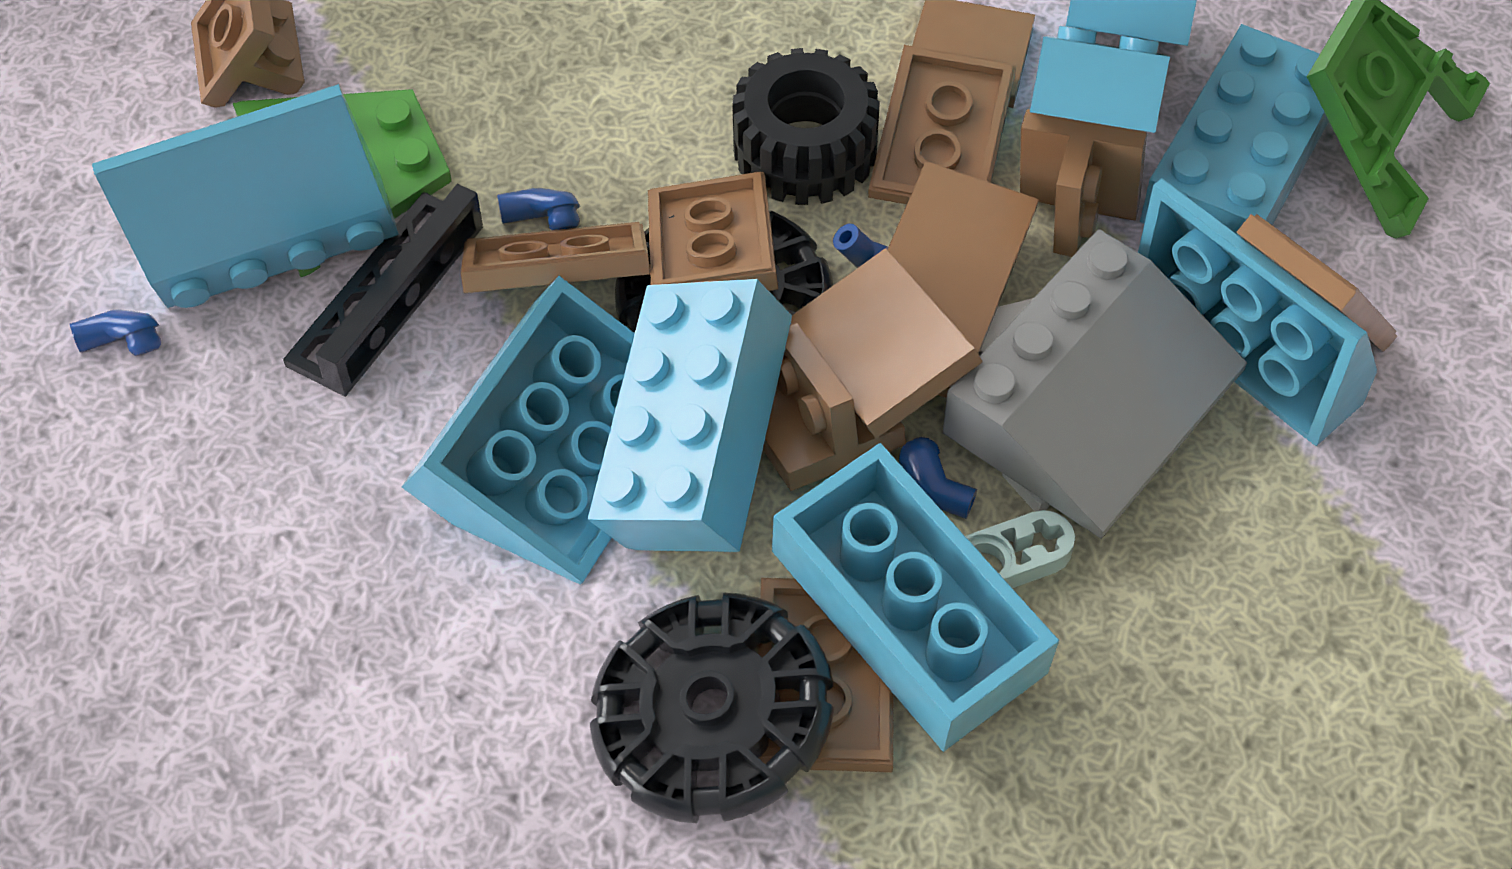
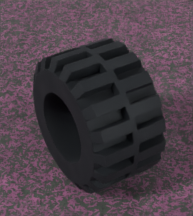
[732,48,880,205]

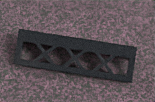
[283,184,483,397]

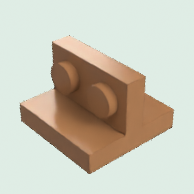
[191,0,305,108]
[1020,109,1147,257]
[763,323,906,491]

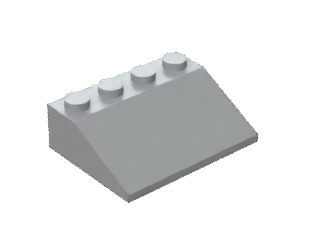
[943,229,1247,539]

